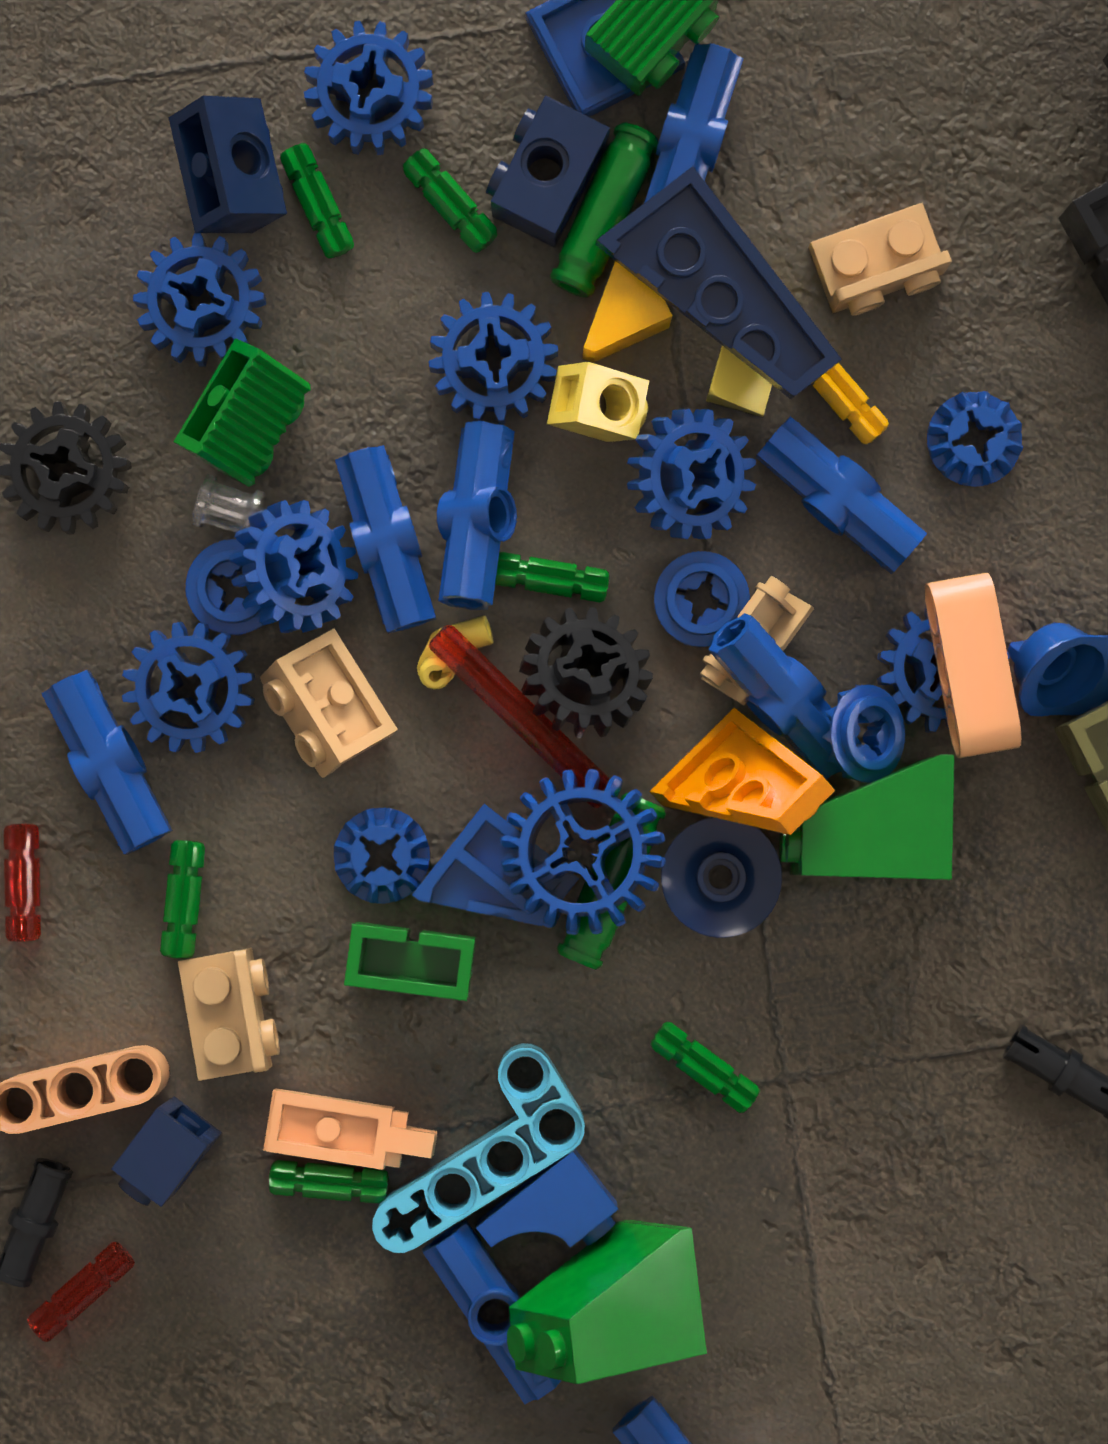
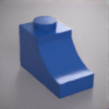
[476,1149,618,1248]

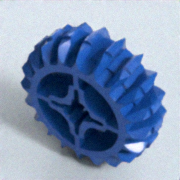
[500,769,666,935]

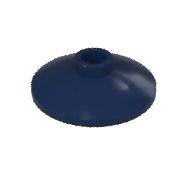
[661,817,782,938]

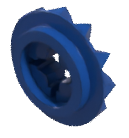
[927,391,1023,487]
[186,539,263,636]
[654,551,750,647]
[822,685,905,783]
[334,808,430,904]

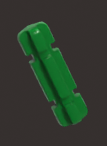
[280,143,354,259]
[403,148,497,253]
[495,552,610,603]
[160,840,205,959]
[650,1022,760,1113]
[269,1160,389,1204]

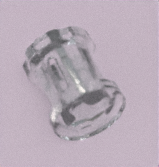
[192,474,266,532]

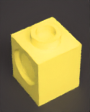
[547,362,649,442]

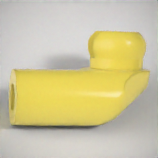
[417,615,494,690]

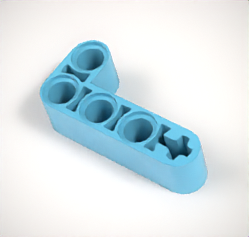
[372,1043,585,1253]

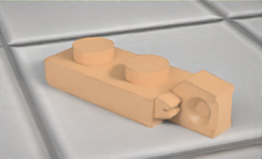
[263,1088,437,1170]

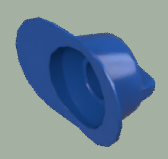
[1008,622,1108,716]

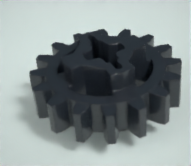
[0,401,132,535]
[519,607,653,738]

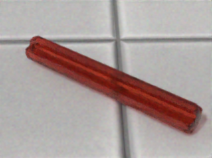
[429,625,610,808]

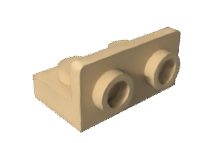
[808,202,952,316]
[260,628,398,778]
[178,948,280,1081]

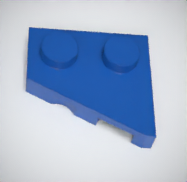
[412,804,579,926]

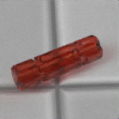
[4,824,41,942]
[27,1242,135,1342]

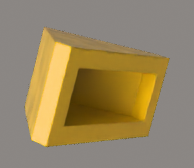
[582,261,672,363]

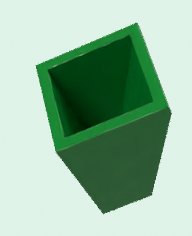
[779,754,955,880]
[507,1220,707,1384]

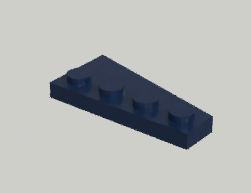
[595,166,842,399]

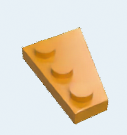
[649,708,835,835]

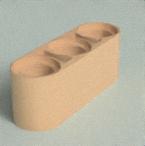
[925,573,1022,758]
[0,1045,170,1134]

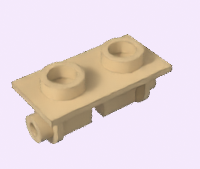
[700,576,814,706]

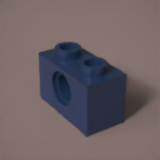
[486,95,610,248]
[169,96,287,233]
[111,1096,222,1207]

